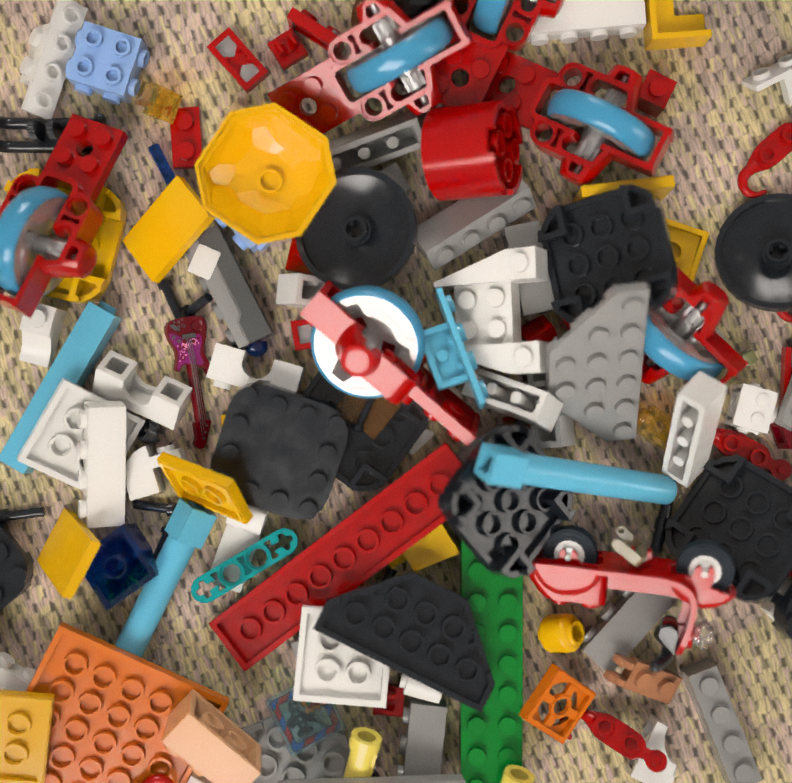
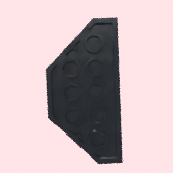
[313,571,495,713]

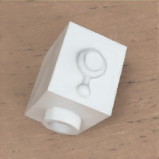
[724,383,779,435]

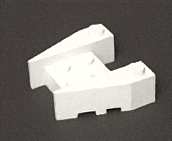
[433,246,550,375]

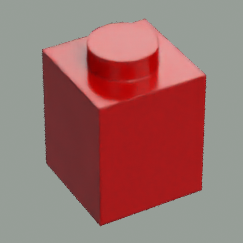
[637,69,677,118]

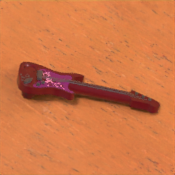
[164,316,211,449]

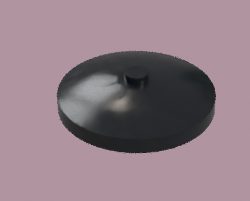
[295,167,418,290]
[715,193,792,312]

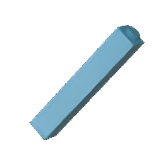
[0,301,122,474]

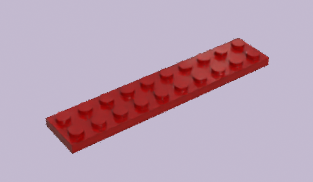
[208,442,463,672]

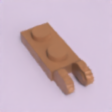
[603,653,683,704]

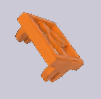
[518,663,597,744]

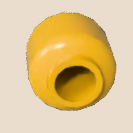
[537,613,585,653]

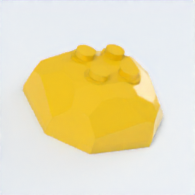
[195,102,337,245]

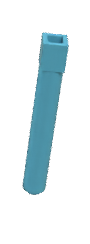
[473,442,677,505]
[115,498,217,658]

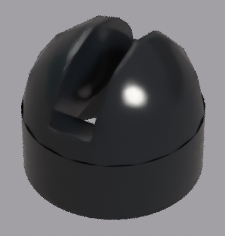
[137,418,164,444]

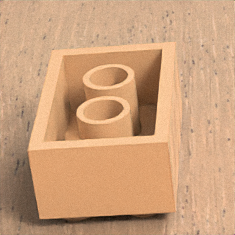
[162,689,261,783]

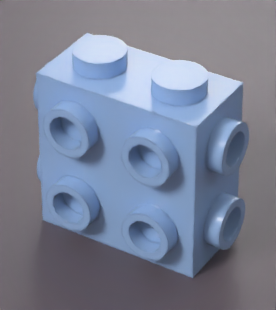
[65,21,150,105]

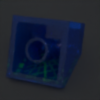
[85,523,159,611]

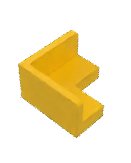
[643,0,712,51]

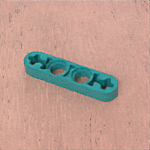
[191,528,298,603]

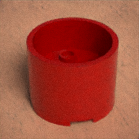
[421,99,523,201]

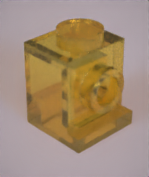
[134,81,183,124]
[636,406,672,451]

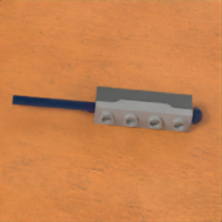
[148,143,275,357]

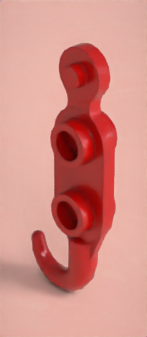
[737,122,792,199]
[713,407,792,480]
[559,706,668,773]

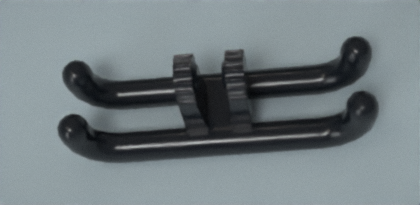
[0,113,107,154]

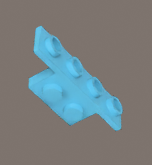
[424,287,489,410]

